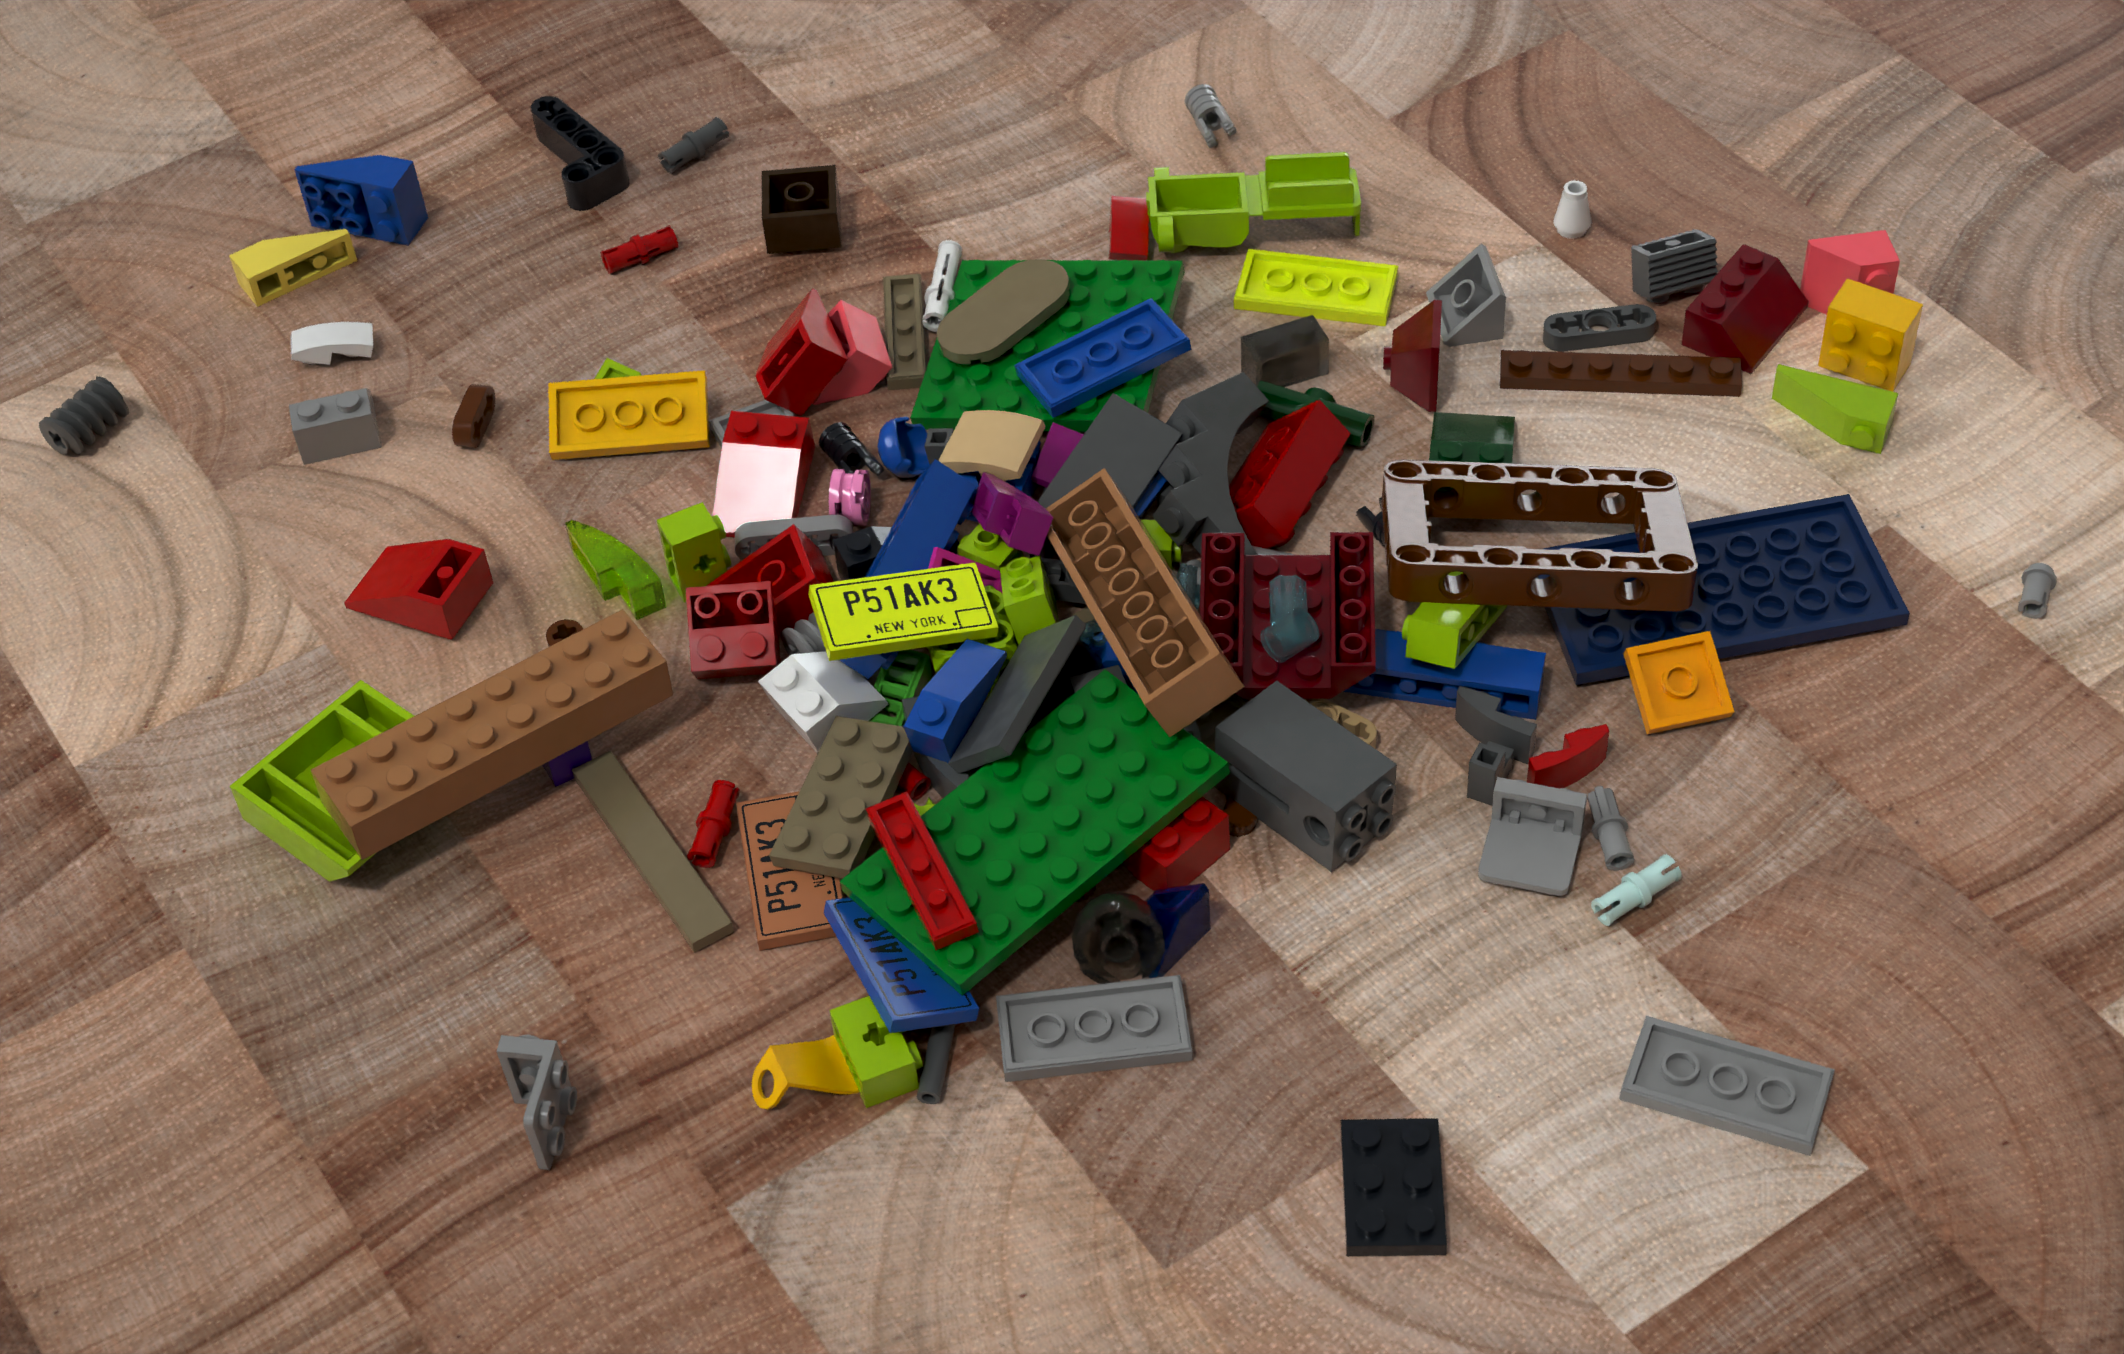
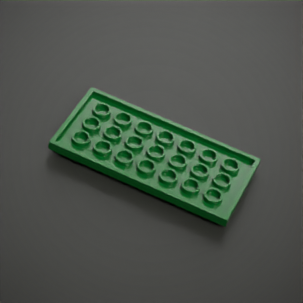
[840,669,1230,996]

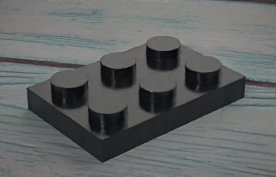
[1341,1118,1447,1257]

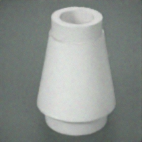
[1553,180,1591,239]

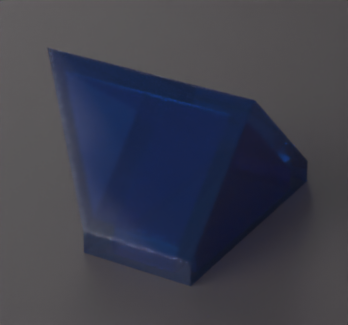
[1127,883,1211,978]

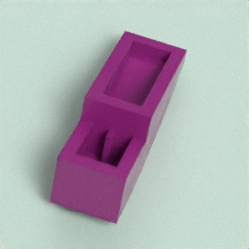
[971,472,1053,556]

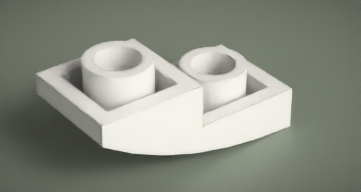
[291,322,373,365]

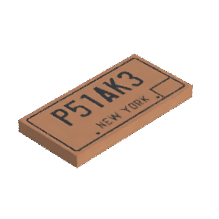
[736,791,843,951]

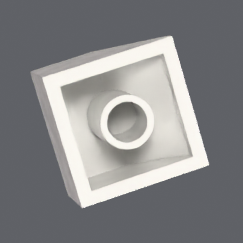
[758,651,888,754]

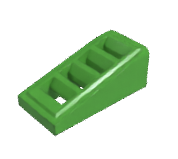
[869,649,933,727]

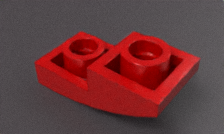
[1109,195,1149,260]
[1527,724,1609,788]

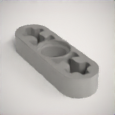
[735,515,853,560]

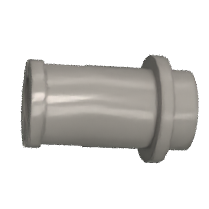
[2018,563,2057,619]

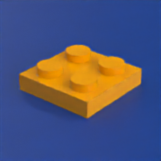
[1623,631,1735,735]

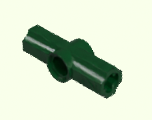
[1257,381,1375,448]

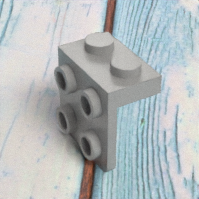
[1478,777,1587,896]
[496,1035,577,1170]

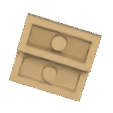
[938,410,1046,481]

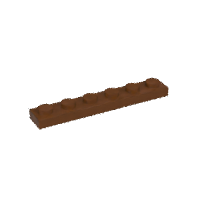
[1500,350,1742,397]

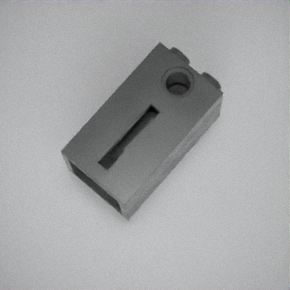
[1214,681,1397,872]

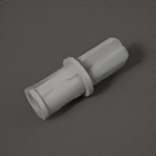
[1587,786,1634,871]

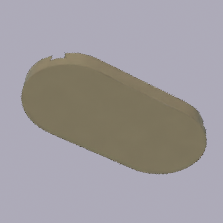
[937,259,1070,364]

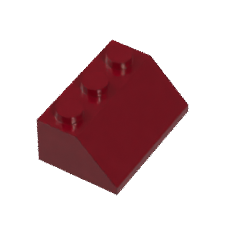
[1681,244,1809,374]

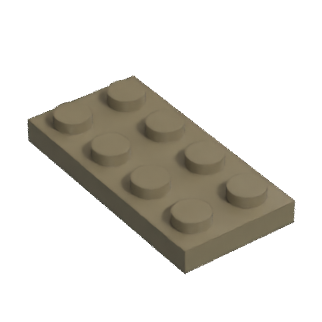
[769,716,913,879]

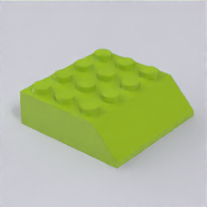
[230,680,414,882]

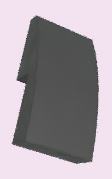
[1455,686,1537,764]

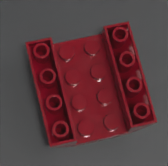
[1200,532,1376,699]

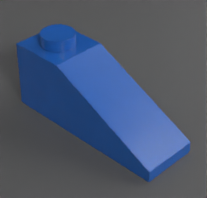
[903,639,1007,763]

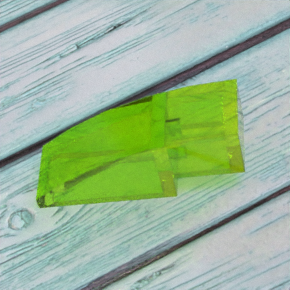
[565,520,667,620]

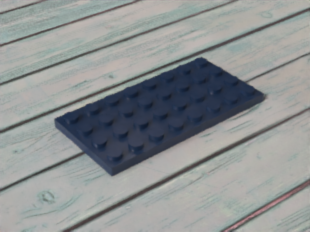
[1535,494,1910,685]

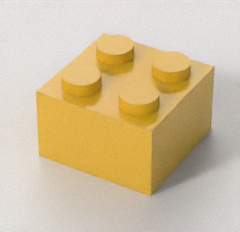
[1818,279,1923,392]

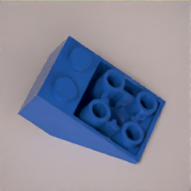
[294,155,428,246]

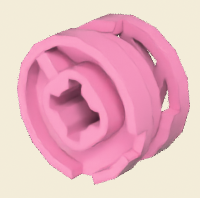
[829,469,871,526]

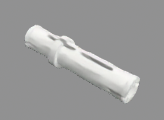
[922,240,962,332]

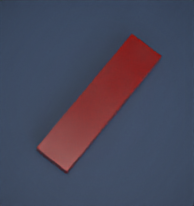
[866,791,979,950]

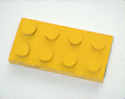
[548,370,709,460]

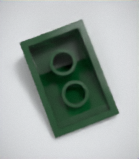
[1429,412,1515,492]

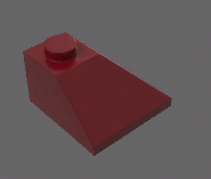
[1383,300,1442,412]

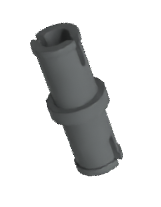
[658,117,729,174]

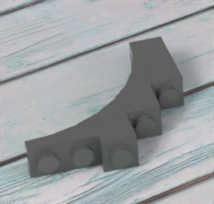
[1153,372,1269,555]

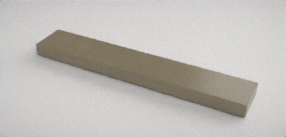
[572,751,734,953]

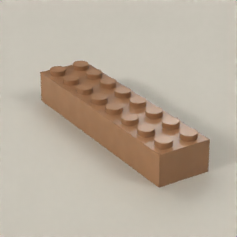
[1046,468,1244,737]
[311,609,673,860]

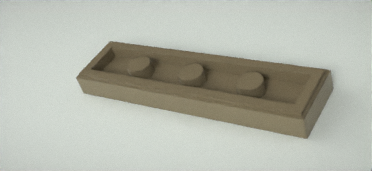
[883,274,926,390]

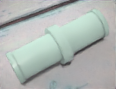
[1591,854,1682,926]

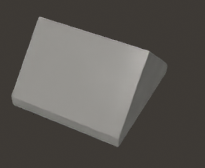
[1426,243,1506,347]

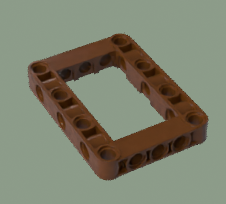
[1381,460,1698,611]

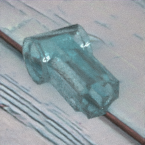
[1260,575,1319,663]

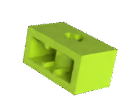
[657,502,732,603]
[1000,555,1059,645]
[829,996,923,1108]

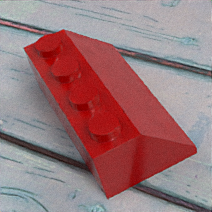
[1229,399,1351,549]

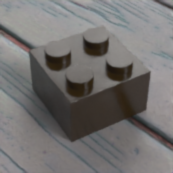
[762,165,842,254]

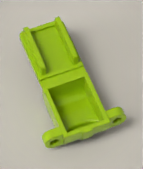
[1146,152,1361,253]

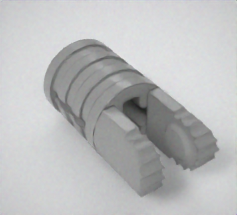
[1185,84,1237,148]

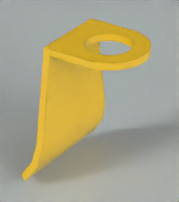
[752,1035,859,1109]

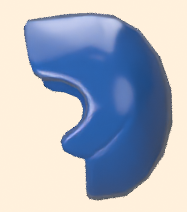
[877,417,929,478]

